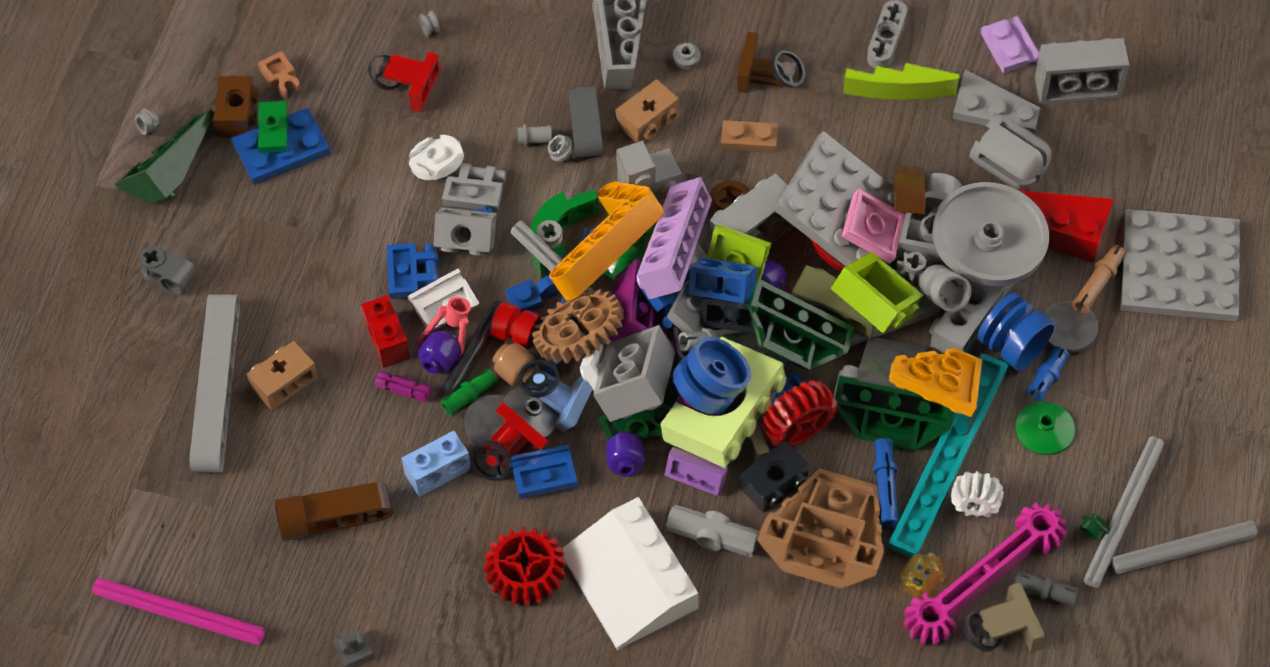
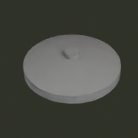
[932,182,1049,286]

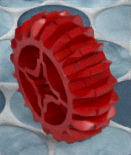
[760,381,838,448]
[484,525,566,607]

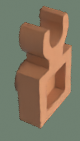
[258,51,301,99]

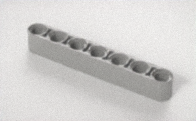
[190,294,240,472]

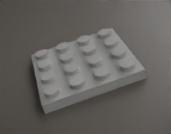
[773,131,904,266]
[1120,209,1240,322]

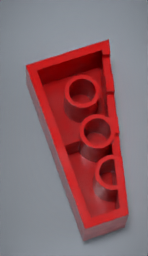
[1018,190,1114,262]

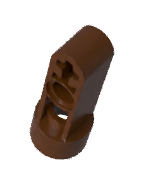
[275,482,393,541]

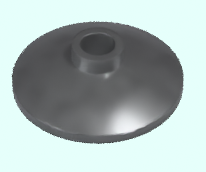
[503,387,559,437]

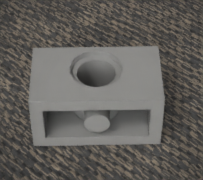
[433,207,497,255]

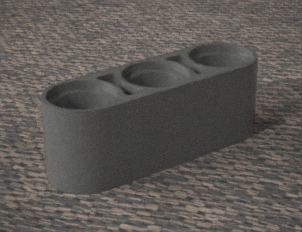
[568,86,603,158]

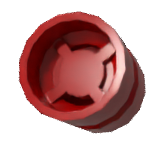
[490,301,543,350]

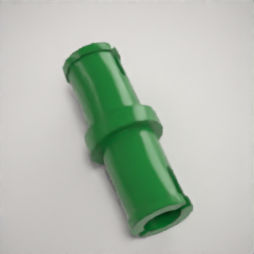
[440,368,498,417]

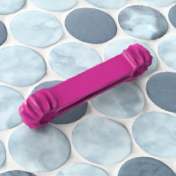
[904,502,1067,646]

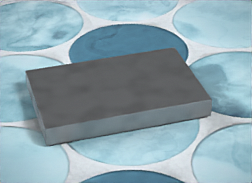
[857,337,926,391]

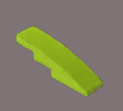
[843,63,960,100]

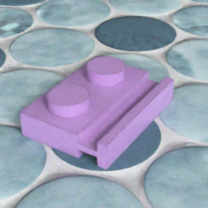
[981,16,1039,74]

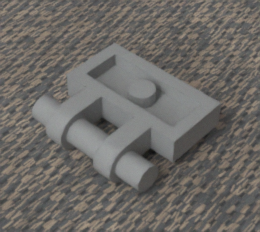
[442,163,507,212]

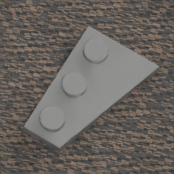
[953,70,1040,134]

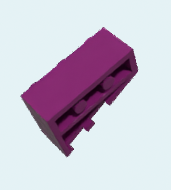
[609,259,676,350]

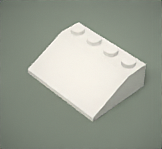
[563,497,698,650]

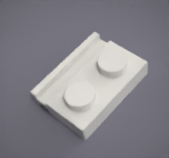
[408,269,480,332]

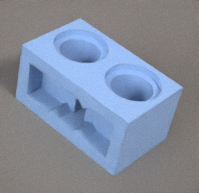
[402,431,471,497]

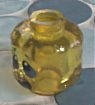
[900,553,946,600]

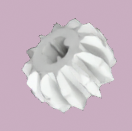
[951,471,1004,518]

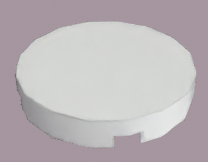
[409,135,464,180]

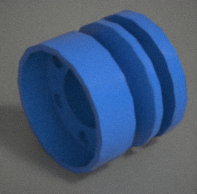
[978,292,1056,371]

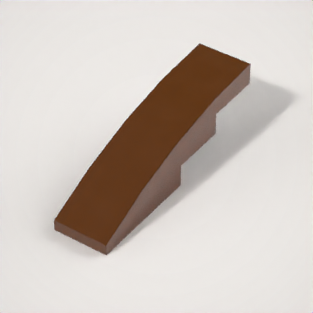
[893,165,925,214]

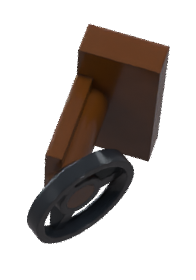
[737,32,805,93]

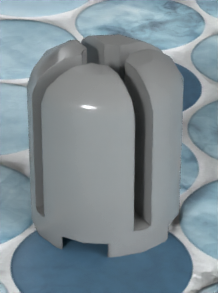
[969,113,1052,191]

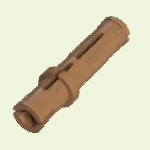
[1072,245,1126,314]

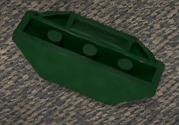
[748,279,854,371]
[835,375,954,450]

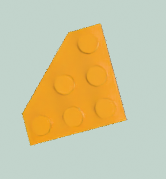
[889,348,982,417]

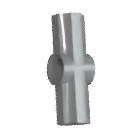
[666,504,760,558]

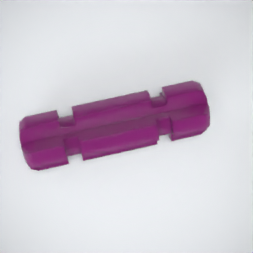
[375,371,431,402]

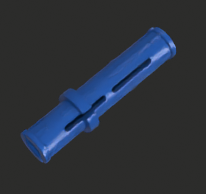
[873,438,899,528]

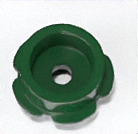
[1080,514,1109,541]

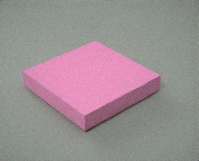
[842,188,905,263]

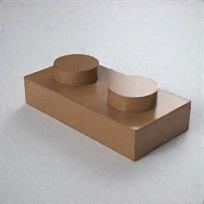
[721,120,778,153]

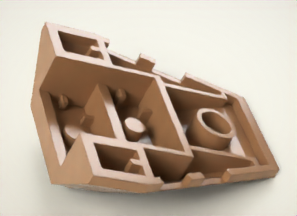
[757,468,884,589]

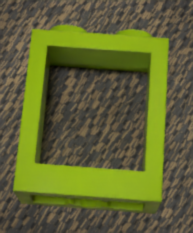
[830,251,924,333]

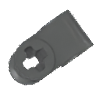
[139,246,196,294]

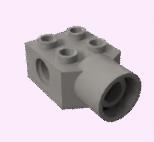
[897,173,962,270]

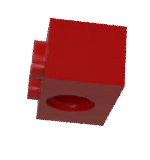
[361,295,410,368]

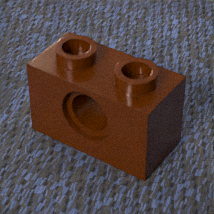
[214,76,259,137]

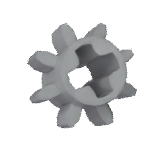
[896,251,930,286]

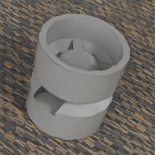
[919,265,972,312]

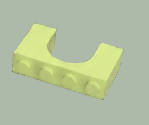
[660,336,786,468]

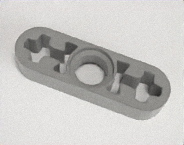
[867,0,907,68]

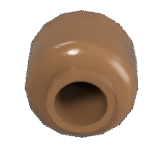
[492,343,536,386]

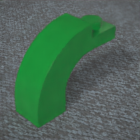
[531,189,599,279]

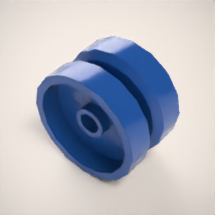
[673,337,751,414]

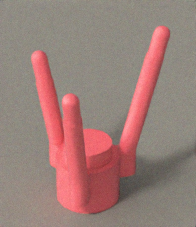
[416,297,471,361]

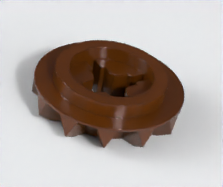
[709,180,751,214]

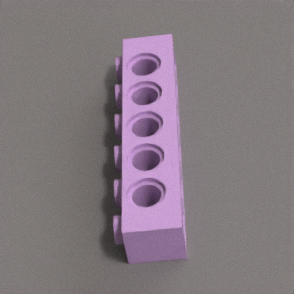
[637,177,712,299]

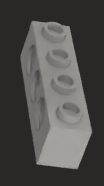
[929,280,1015,353]

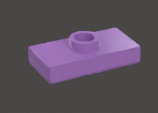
[664,447,728,497]

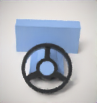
[518,360,592,433]

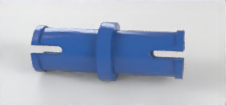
[1027,346,1070,401]

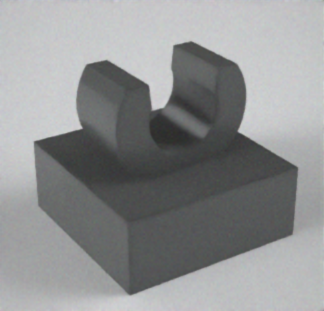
[333,628,374,667]

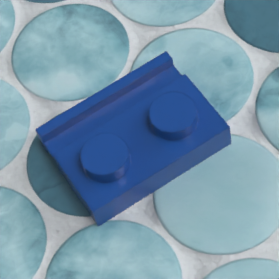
[511,444,578,499]

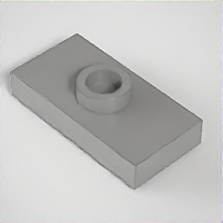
[667,279,702,332]

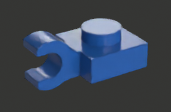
[505,275,559,312]

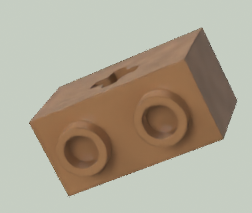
[616,79,679,143]
[247,341,318,411]

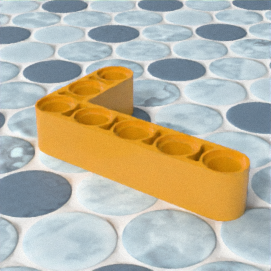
[549,182,664,300]

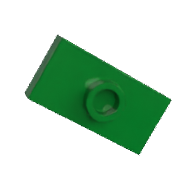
[258,101,287,153]

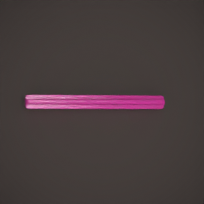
[92,578,265,645]

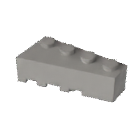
[592,0,646,90]

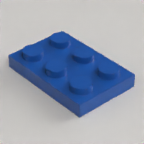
[231,107,330,185]

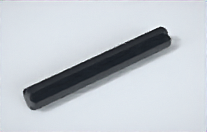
[443,300,502,395]

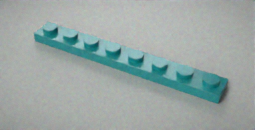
[888,353,1009,560]

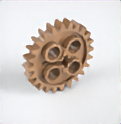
[532,289,625,364]

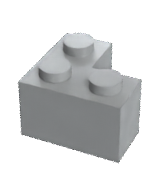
[616,141,682,198]

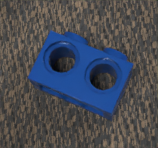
[689,257,757,304]

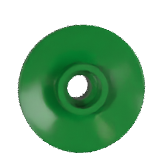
[1015,402,1075,455]

